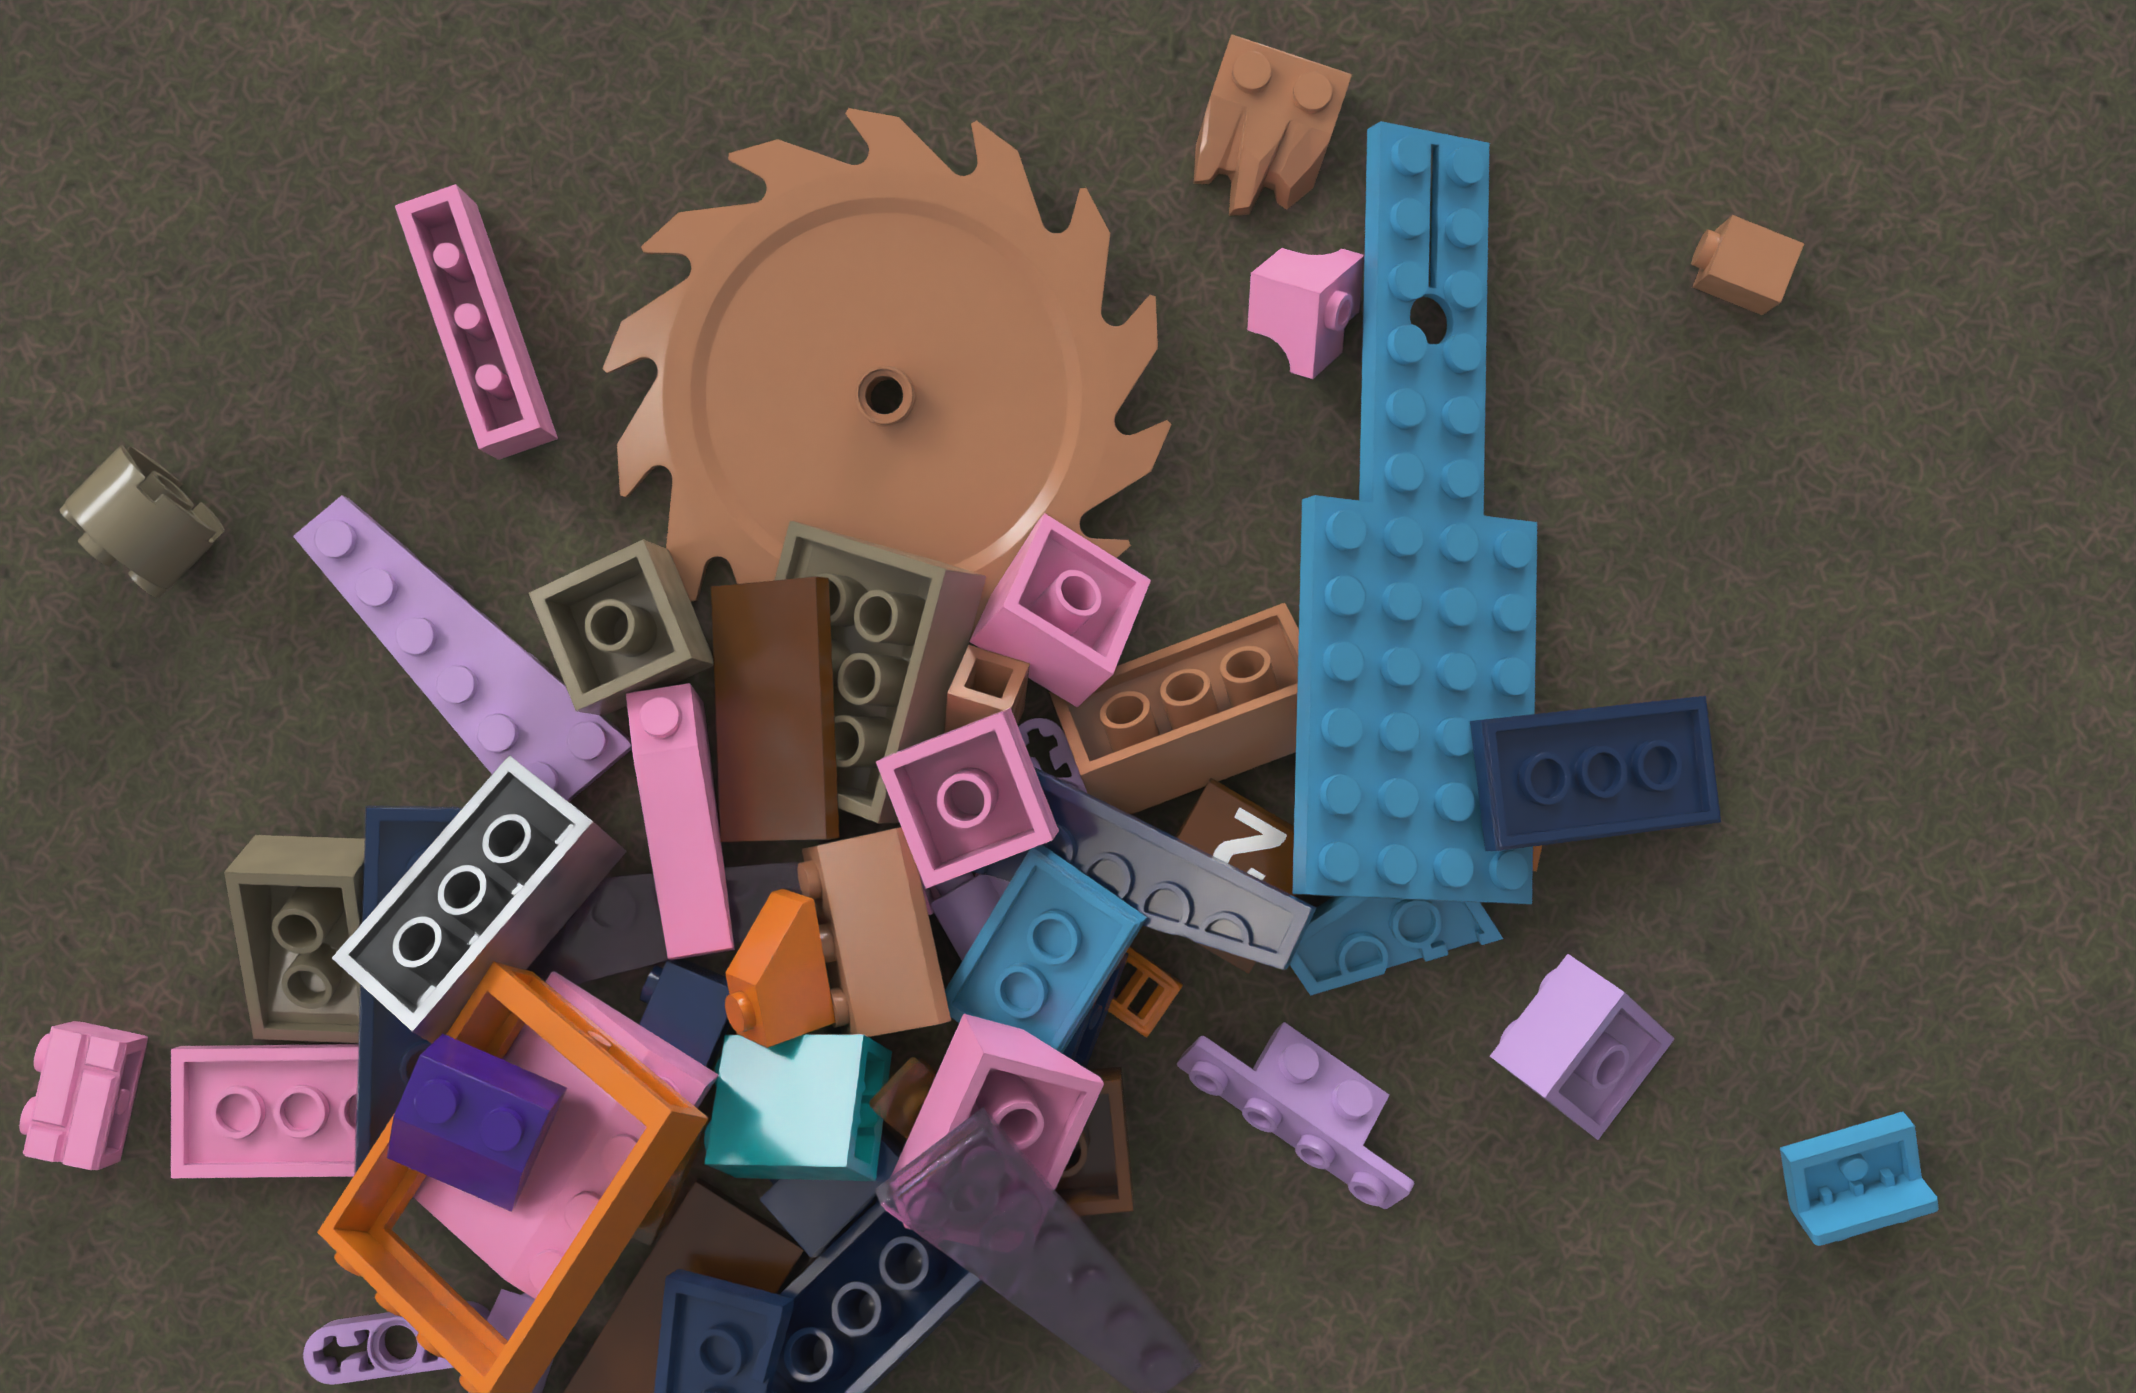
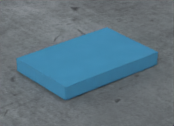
[945,845,1148,1054]

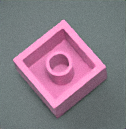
[876,708,1059,889]

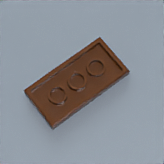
[711,576,839,842]
[563,1178,803,1393]

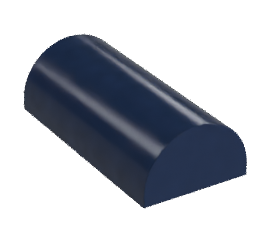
[770,1189,1000,1393]

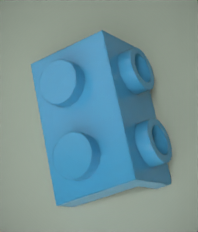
[1780,1112,1939,1246]

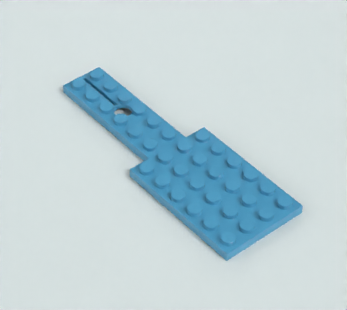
[1292,121,1537,904]

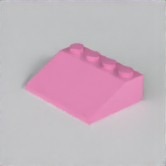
[413,971,718,1299]

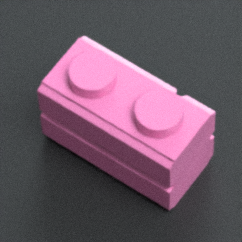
[19,1021,148,1170]

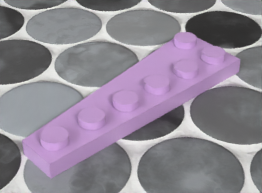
[293,495,632,802]

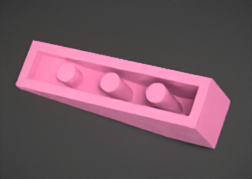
[626,683,734,960]

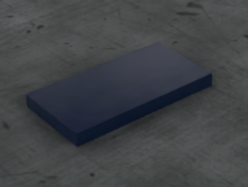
[1470,696,1721,851]

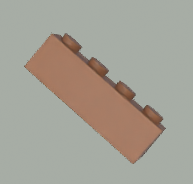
[1049,603,1299,815]

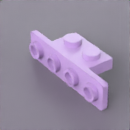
[1177,1022,1415,1209]

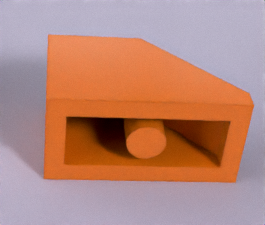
[725,888,836,1048]

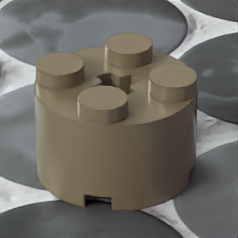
[59,445,225,598]

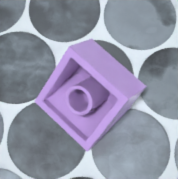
[1490,954,1674,1140]

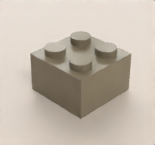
[529,539,714,716]

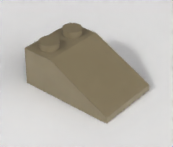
[224,835,364,1043]

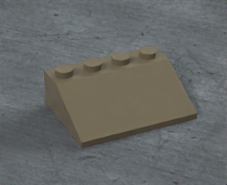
[775,521,986,823]

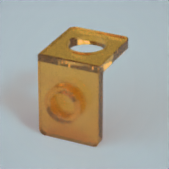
[869,1057,937,1139]

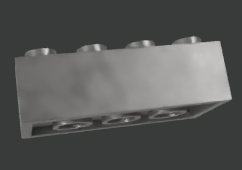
[332,755,627,1043]

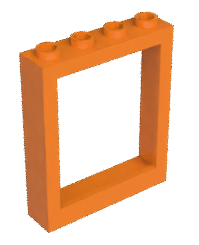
[317,961,709,1393]

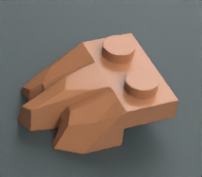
[1193,34,1352,216]

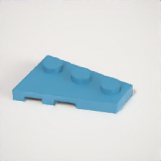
[1290,896,1503,996]

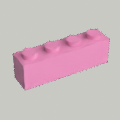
[395,184,558,460]

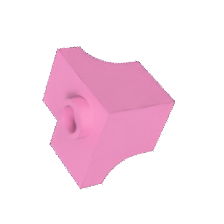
[1247,248,1365,379]

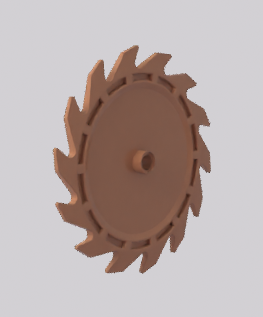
[602,108,1172,641]

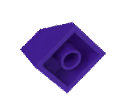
[387,1034,567,1212]

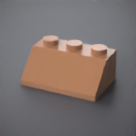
[797,827,951,1037]

